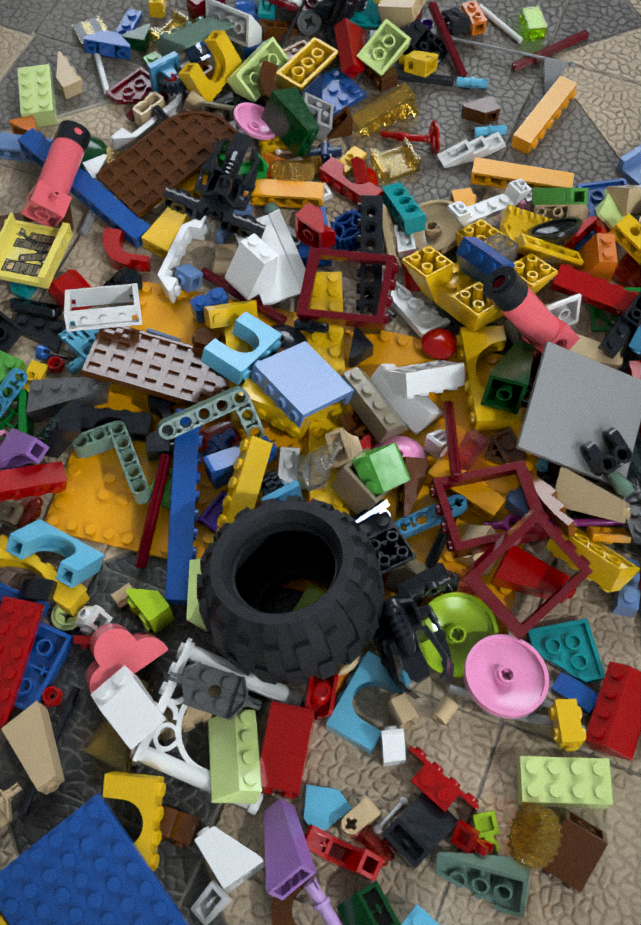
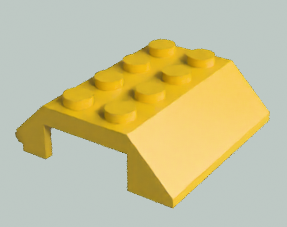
[499,204,584,267]

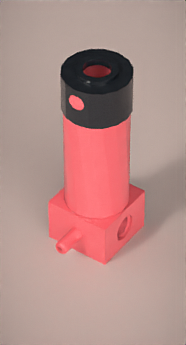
[21,120,91,227]
[483,266,580,363]

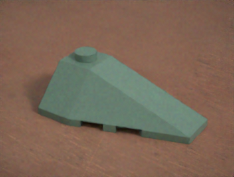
[436,851,534,919]

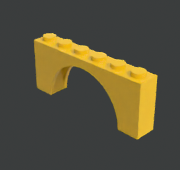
[456,325,522,431]

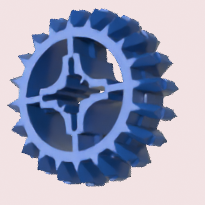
[331,208,373,251]

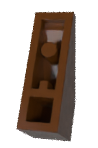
[257,19,301,45]
[396,457,429,517]

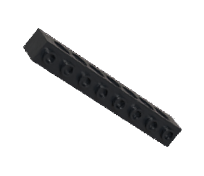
[356,195,383,334]

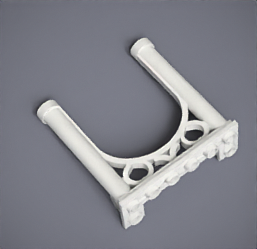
[129,638,305,815]

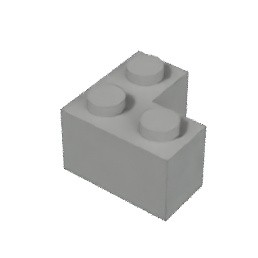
[302,92,334,141]

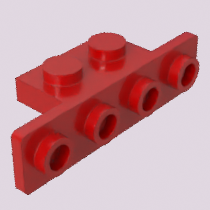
[408,746,479,813]

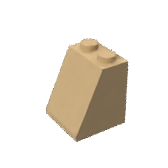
[378,0,426,28]

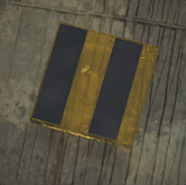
[72,15,108,48]

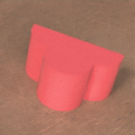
[86,623,169,694]

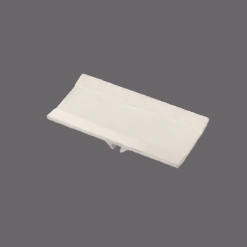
[234,209,306,306]

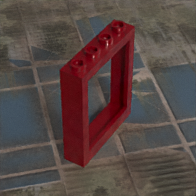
[296,247,399,331]
[429,460,548,559]
[459,508,593,640]

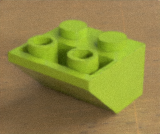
[125,588,175,634]

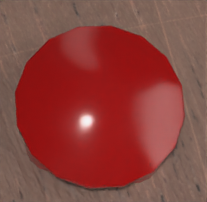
[421,328,457,361]

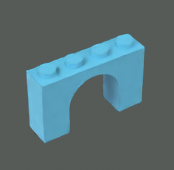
[201,312,282,385]
[6,519,105,588]
[324,651,411,755]

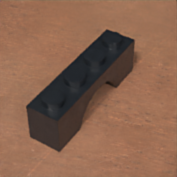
[146,394,176,461]
[81,405,155,442]

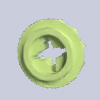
[51,605,83,632]

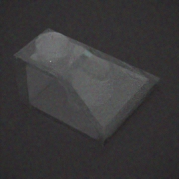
[297,441,343,491]

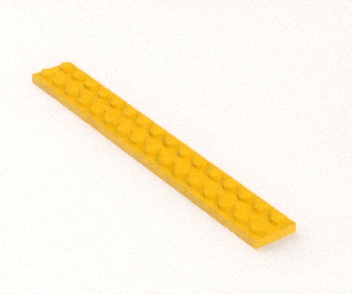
[308,272,349,515]

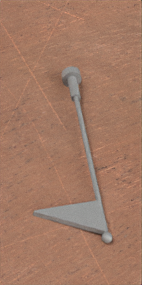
[431,27,575,96]

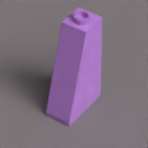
[264,798,317,900]

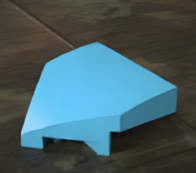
[301,784,352,831]

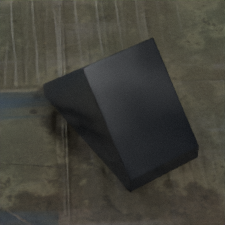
[349,327,374,368]

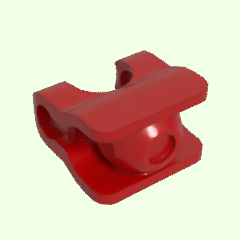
[303,673,338,720]

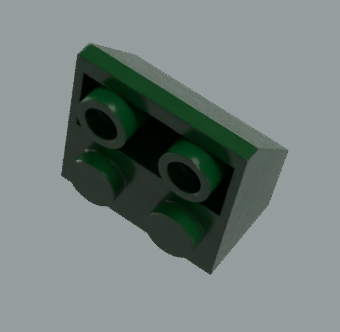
[336,880,401,925]

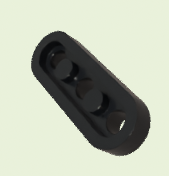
[10,298,62,319]

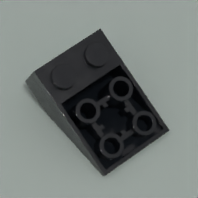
[403,18,448,67]
[358,511,417,575]
[381,793,459,871]

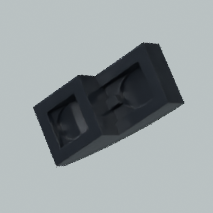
[18,578,58,602]

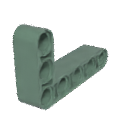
[157,386,265,440]
[72,420,151,504]

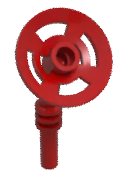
[380,120,440,154]

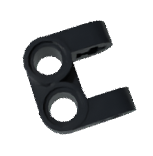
[580,427,632,477]

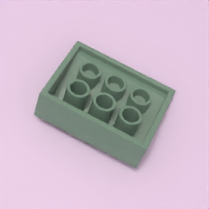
[155,16,233,57]

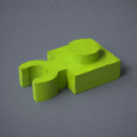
[471,810,500,854]

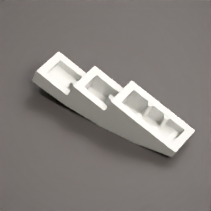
[437,132,506,168]

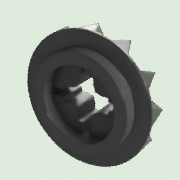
[297,9,321,35]

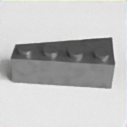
[26,377,110,424]

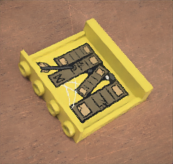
[0,212,73,289]

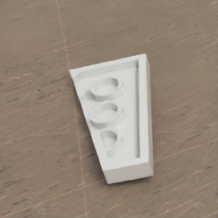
[391,281,450,339]

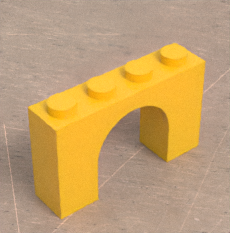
[178,30,242,102]
[103,771,166,872]

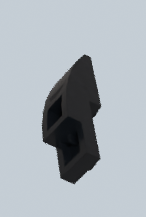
[598,291,641,359]

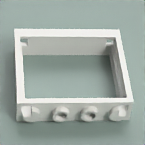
[64,283,142,332]

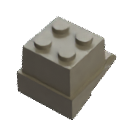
[330,447,391,515]

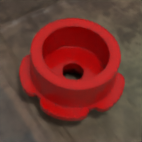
[47,356,65,373]
[42,686,63,707]

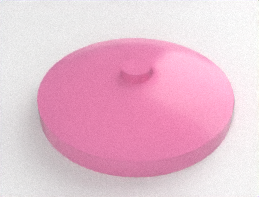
[463,634,549,719]

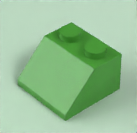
[352,442,410,495]

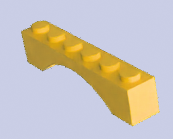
[0,534,90,617]

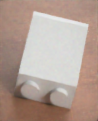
[225,233,278,301]
[194,826,265,893]

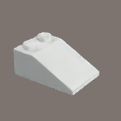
[90,665,166,750]

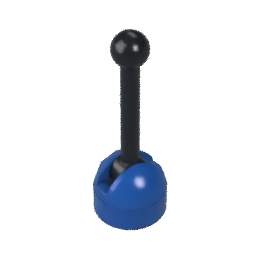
[35,344,78,361]

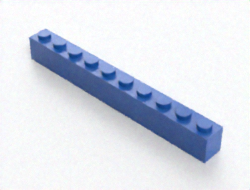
[18,128,150,249]
[165,409,203,605]

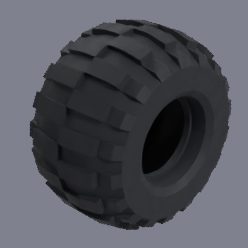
[197,496,384,686]

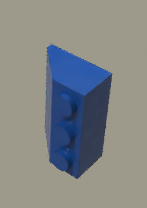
[456,237,515,284]

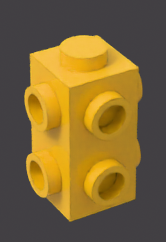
[548,699,586,752]

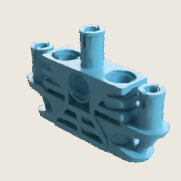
[58,321,111,385]

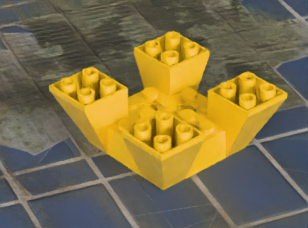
[402,219,558,332]

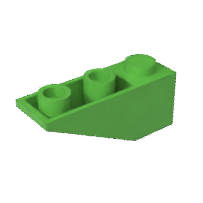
[532,188,588,205]

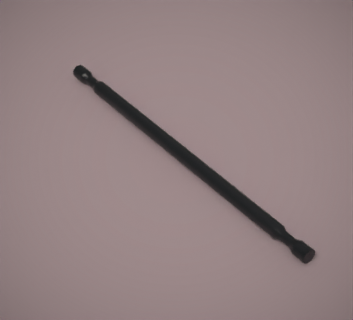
[280,0,306,49]

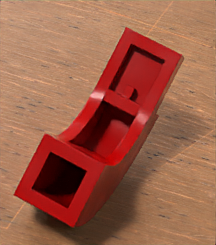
[103,227,151,272]
[305,824,384,882]

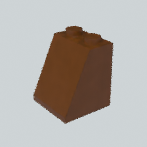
[539,809,608,893]

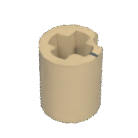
[111,583,133,609]
[431,696,458,726]

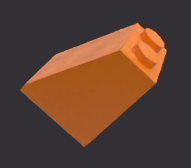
[574,233,618,283]

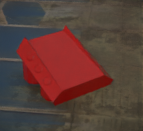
[561,216,597,250]

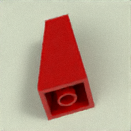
[260,701,315,800]

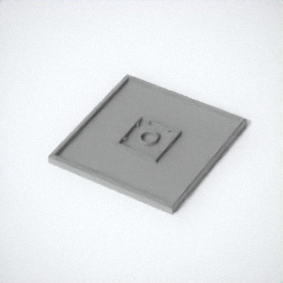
[515,341,641,486]

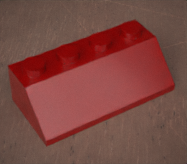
[585,661,641,761]

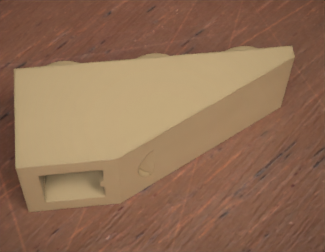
[56,51,83,99]
[534,204,590,223]

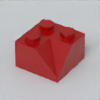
[295,202,336,249]

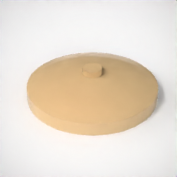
[399,200,464,254]

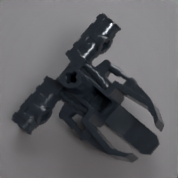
[311,0,368,57]
[161,132,266,239]
[372,562,454,699]

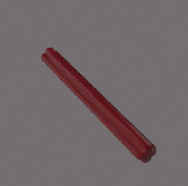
[428,1,467,77]
[511,29,589,71]
[200,267,287,325]
[443,400,461,480]
[135,454,171,569]

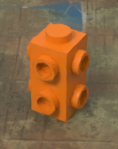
[461,0,487,36]

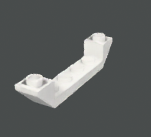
[111,92,183,150]
[447,178,532,227]
[157,216,210,303]

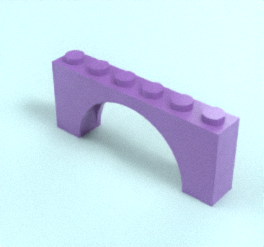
[0,428,50,471]

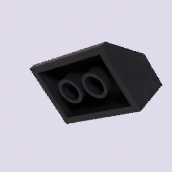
[36,399,81,458]

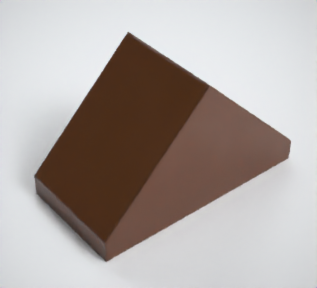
[327,105,353,139]

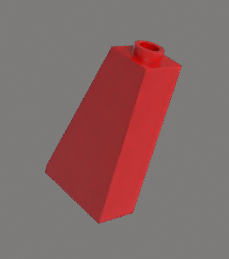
[334,18,366,79]
[490,546,576,603]

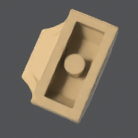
[325,427,363,471]

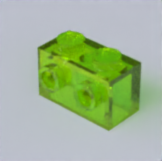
[518,6,548,42]

